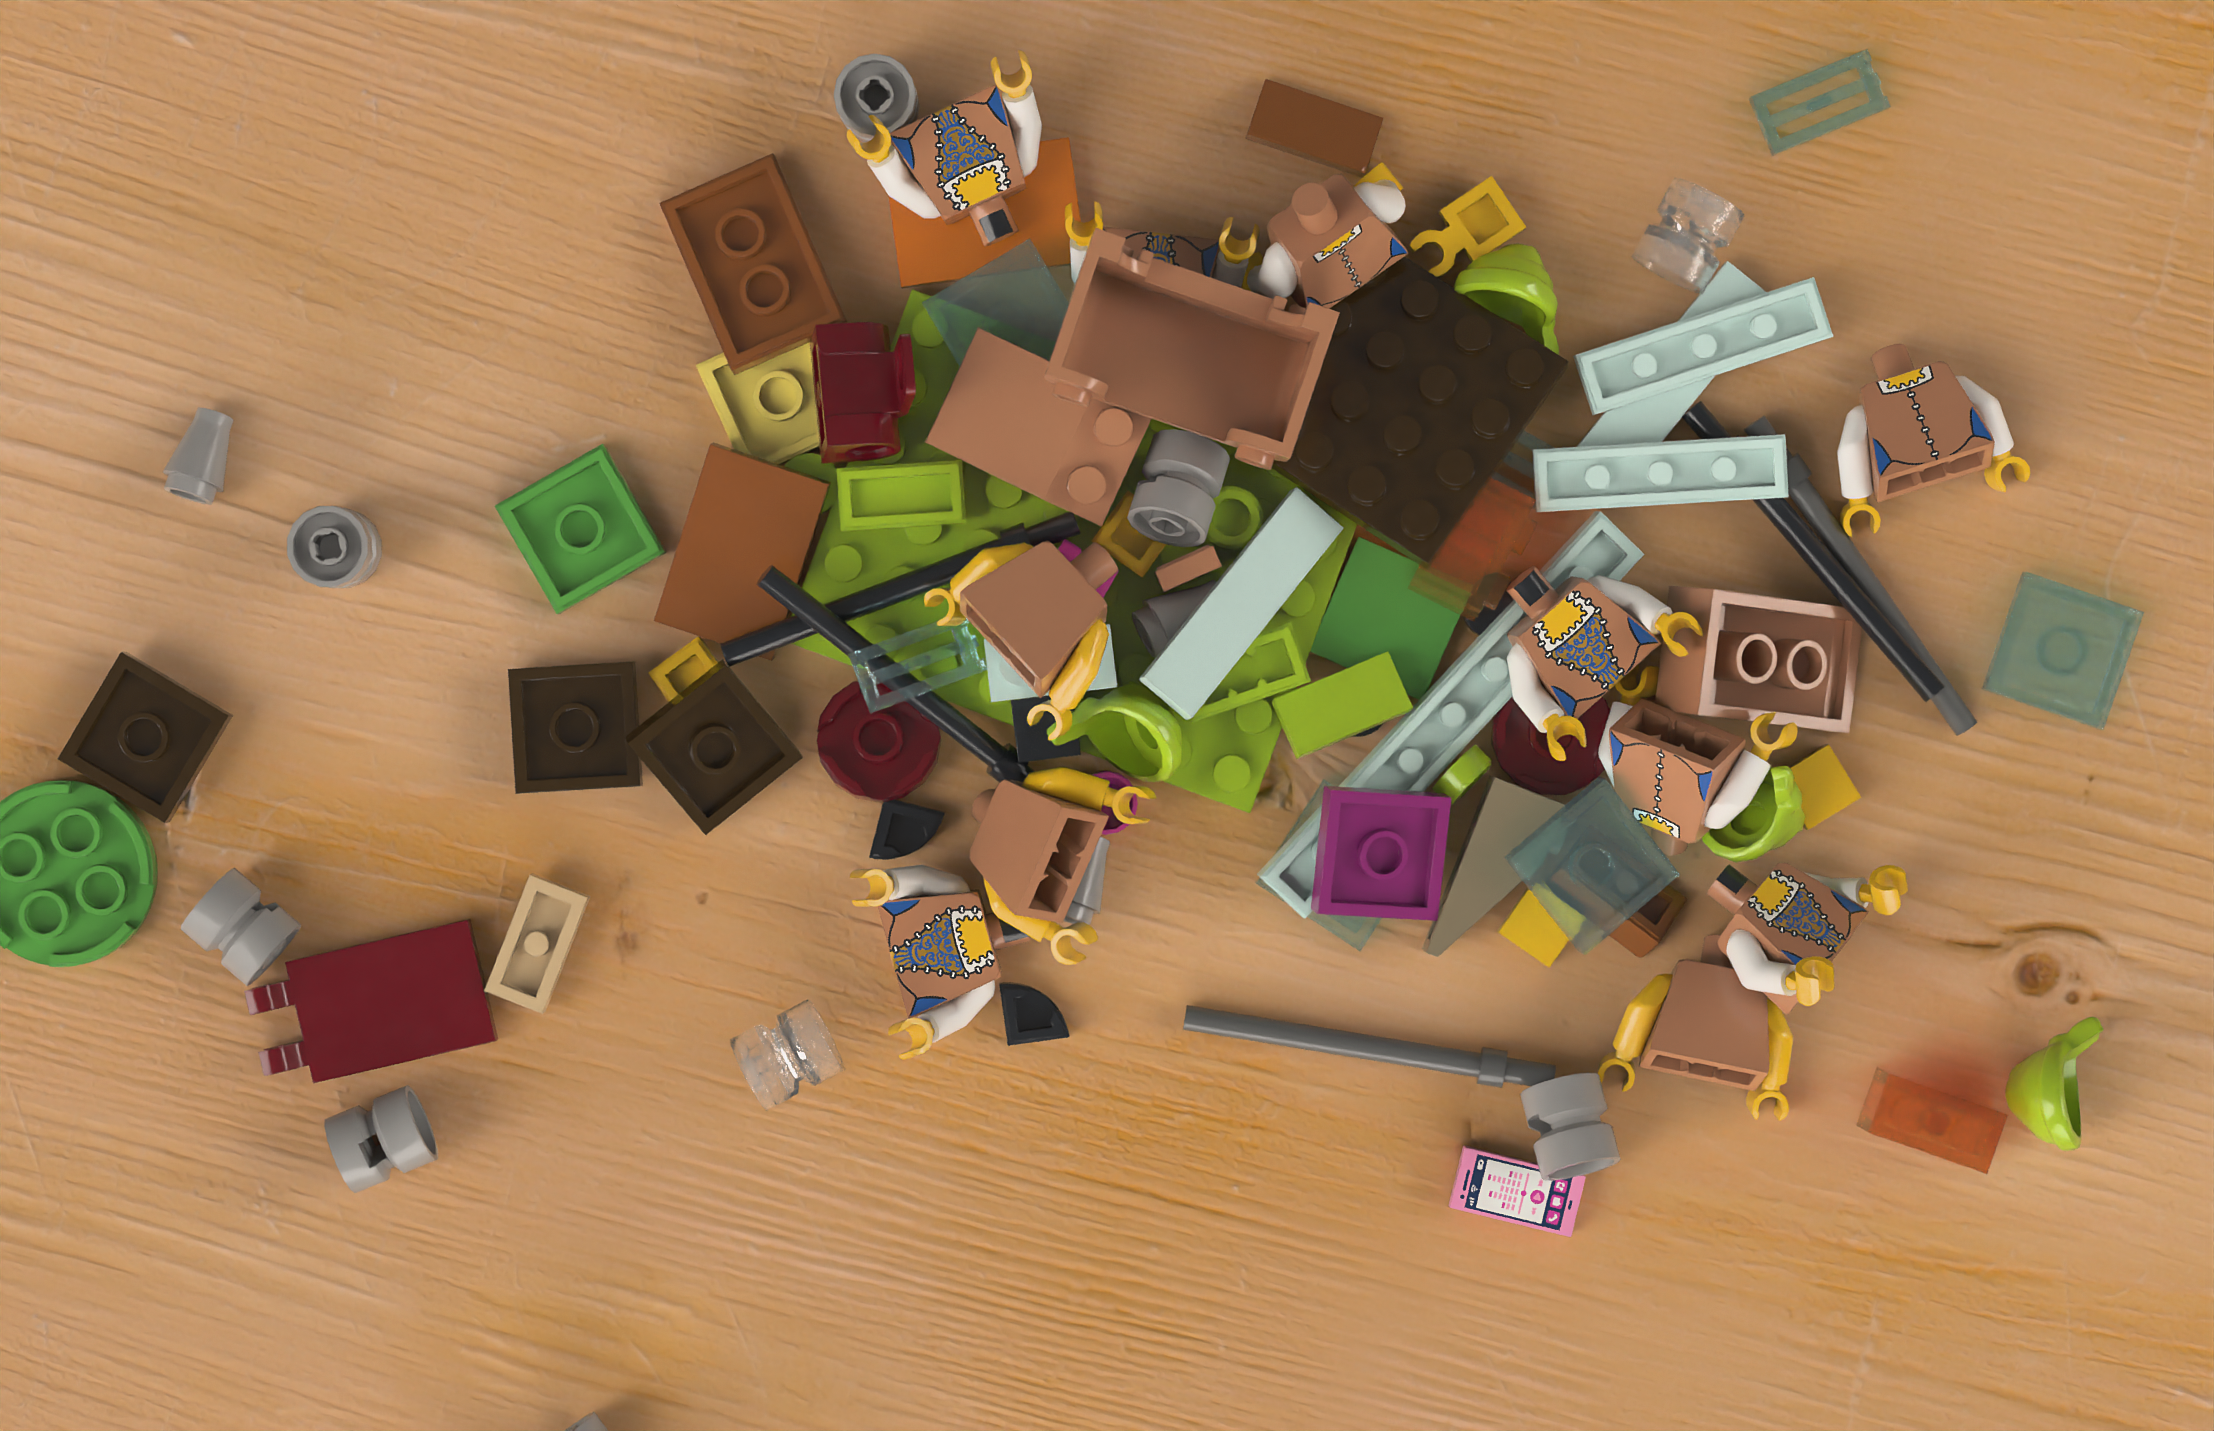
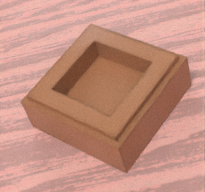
[1155,544,1222,593]

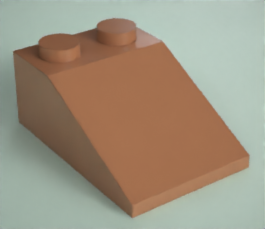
[925,327,1152,526]
[1655,586,1862,733]

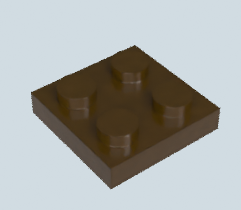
[58,652,233,823]
[625,659,803,835]
[508,662,643,794]

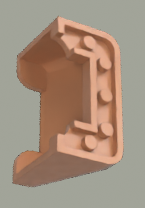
[1044,228,1340,470]

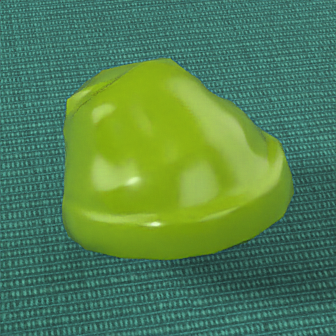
[1454,243,1559,355]
[1047,681,1182,782]
[1702,766,1805,863]
[2005,1017,2104,1151]

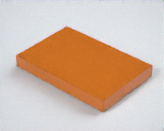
[888,137,1081,289]

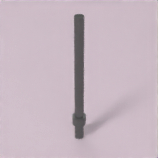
[1744,415,1977,736]
[1183,1005,1556,1088]

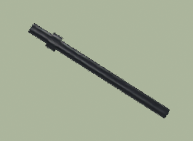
[1682,401,1945,702]
[720,512,1081,667]
[756,565,1035,783]

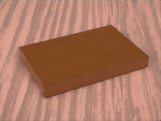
[659,153,848,375]
[654,442,831,661]

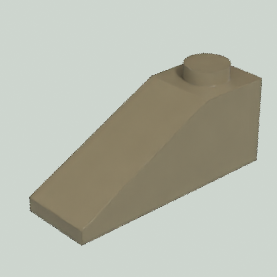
[1422,776,1569,957]

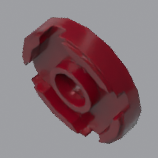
[817,678,942,803]
[1491,696,1611,795]

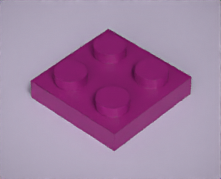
[1311,786,1451,921]

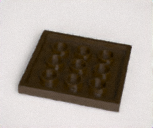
[1272,256,1569,570]

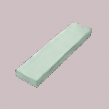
[1576,261,1766,447]
[1573,277,1833,416]
[1532,434,1789,512]
[1139,487,1343,720]

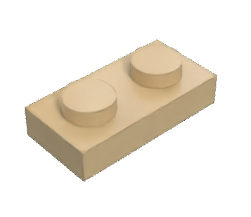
[484,874,591,1014]

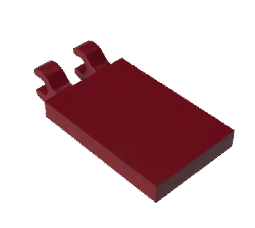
[244,919,498,1083]

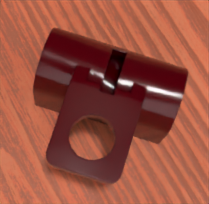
[810,322,916,463]

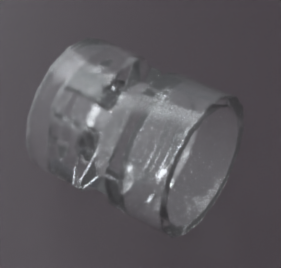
[1631,178,1745,294]
[730,999,845,1111]

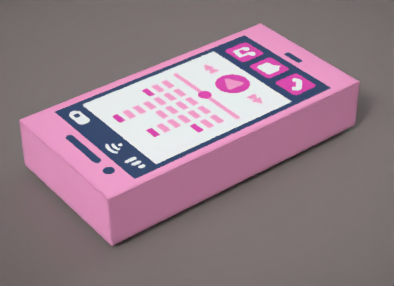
[1449,1145,1586,1237]

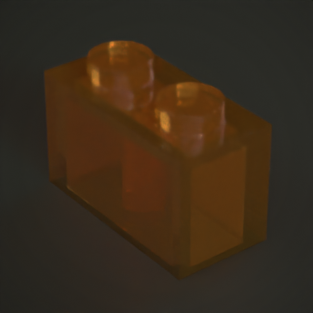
[1407,478,1538,621]
[1856,1067,2008,1174]

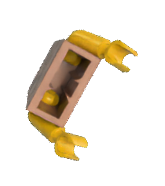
[924,541,1118,741]
[970,767,1157,965]
[1598,935,1793,1121]

